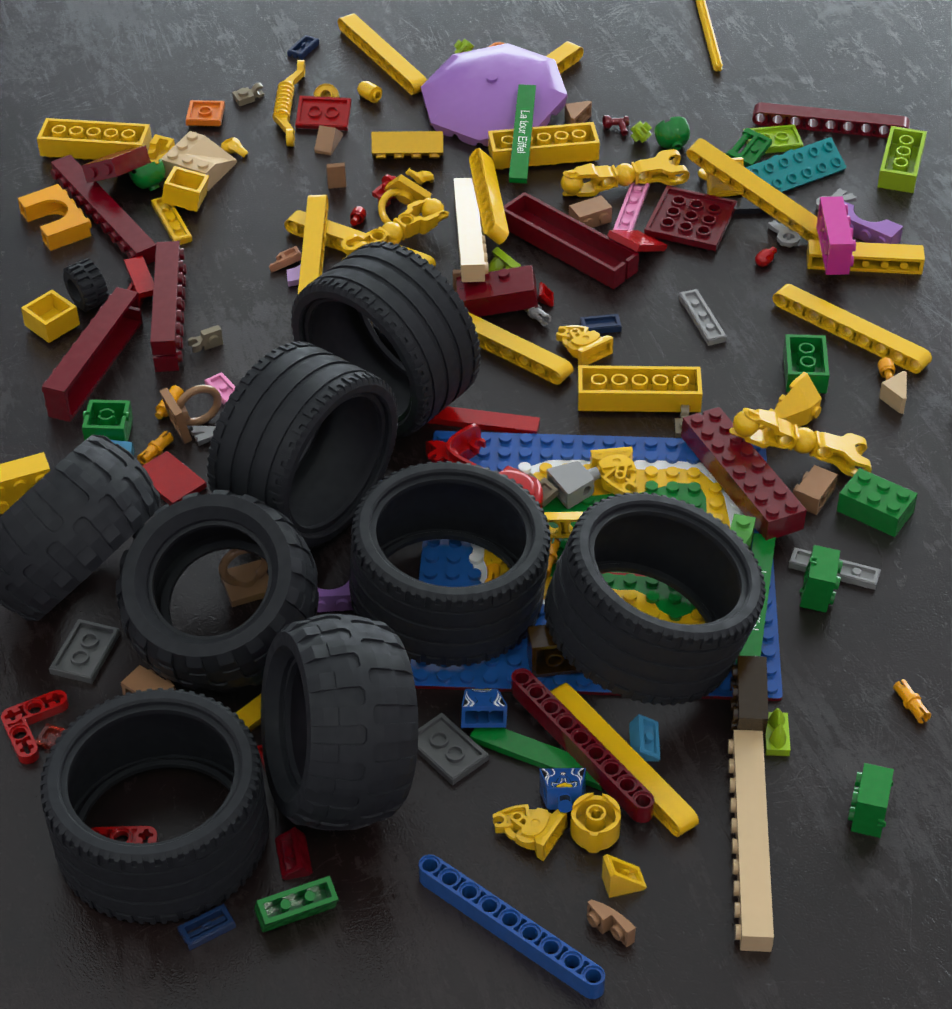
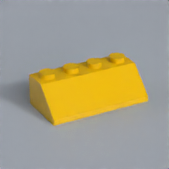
[371,131,444,159]

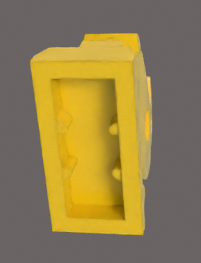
[556,325,613,366]
[590,447,637,495]
[493,804,567,861]

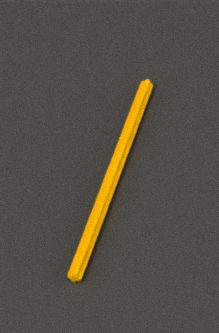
[695,0,723,72]

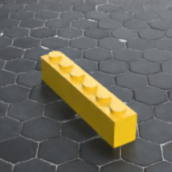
[807,240,925,275]

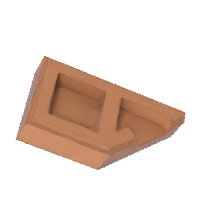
[269,246,302,273]

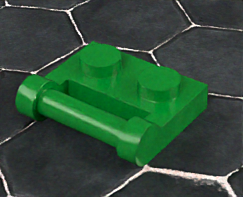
[726,128,772,167]

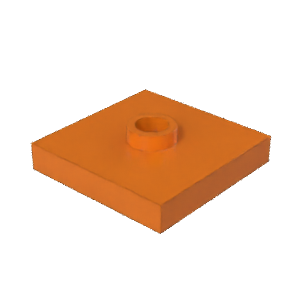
[185,100,225,126]

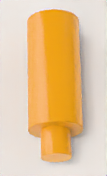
[155,385,184,419]

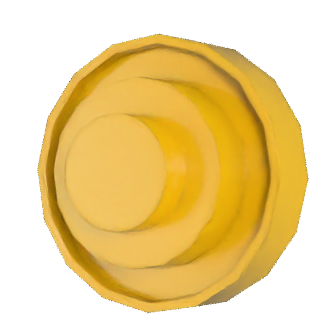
[314,83,339,97]

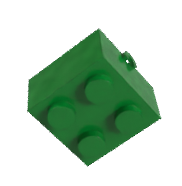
[82,400,133,442]
[799,545,843,613]
[848,763,894,838]

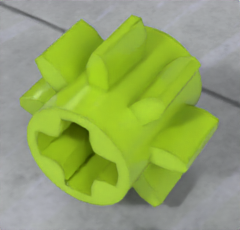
[454,38,474,54]
[630,121,652,143]

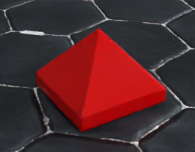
[537,282,554,307]

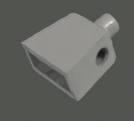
[547,461,601,509]

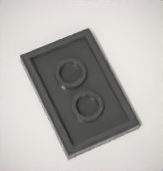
[49,619,121,684]
[417,713,489,785]

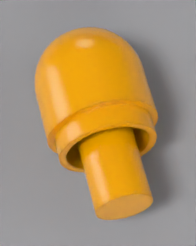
[878,357,895,380]

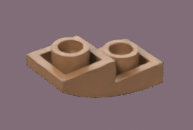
[586,899,636,947]

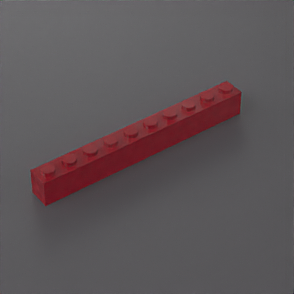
[50,155,156,265]

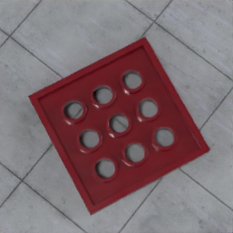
[644,185,737,251]

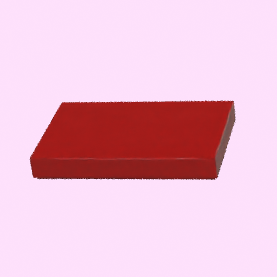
[295,96,352,131]
[607,230,667,252]
[143,451,207,506]

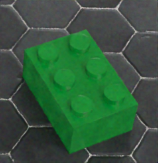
[783,334,830,394]
[837,468,918,537]

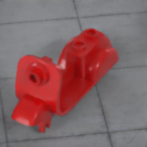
[426,424,543,508]

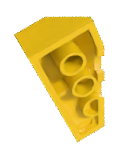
[759,372,822,430]

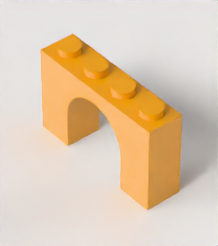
[17,184,92,251]

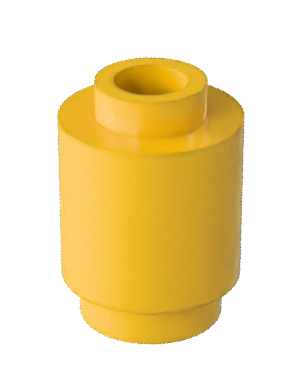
[357,81,382,103]

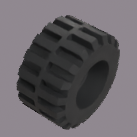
[63,258,109,312]

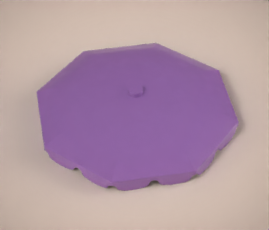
[421,43,568,146]

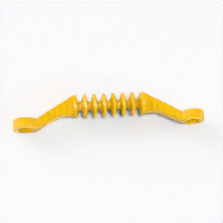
[273,60,305,147]

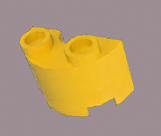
[148,134,175,165]

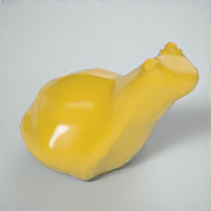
[221,137,248,158]
[405,168,434,185]

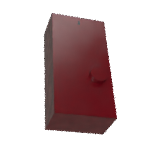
[456,265,538,317]

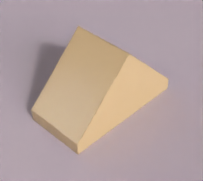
[879,371,907,414]

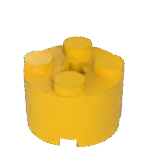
[570,793,621,854]

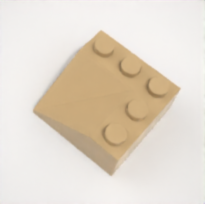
[161,131,237,191]

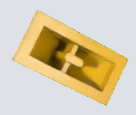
[602,854,647,898]

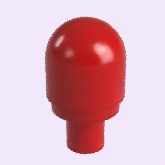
[350,206,367,226]
[755,247,777,267]

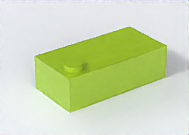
[877,126,927,193]

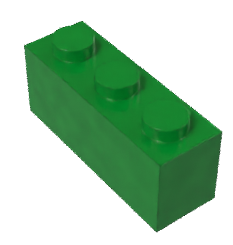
[254,876,339,932]

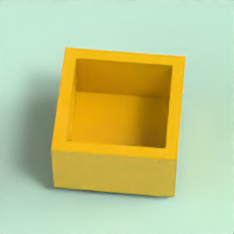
[162,166,209,212]
[21,290,80,343]

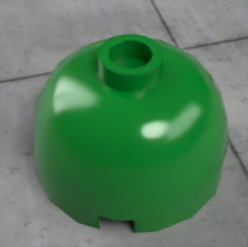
[654,116,690,150]
[128,159,166,191]

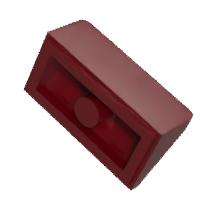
[275,827,313,880]

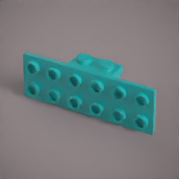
[745,137,846,193]

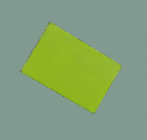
[743,125,804,153]

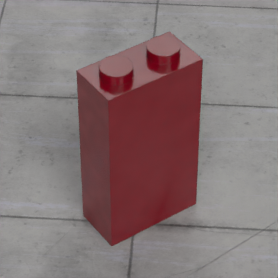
[82,145,151,183]

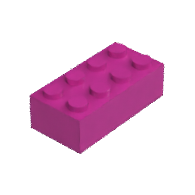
[816,196,856,275]

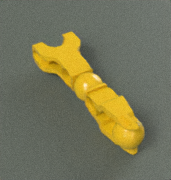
[560,149,690,197]
[341,197,449,260]
[729,408,872,477]

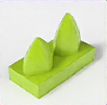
[488,246,521,272]
[765,708,791,756]

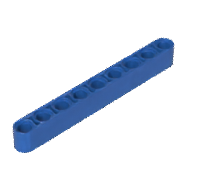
[418,854,605,999]

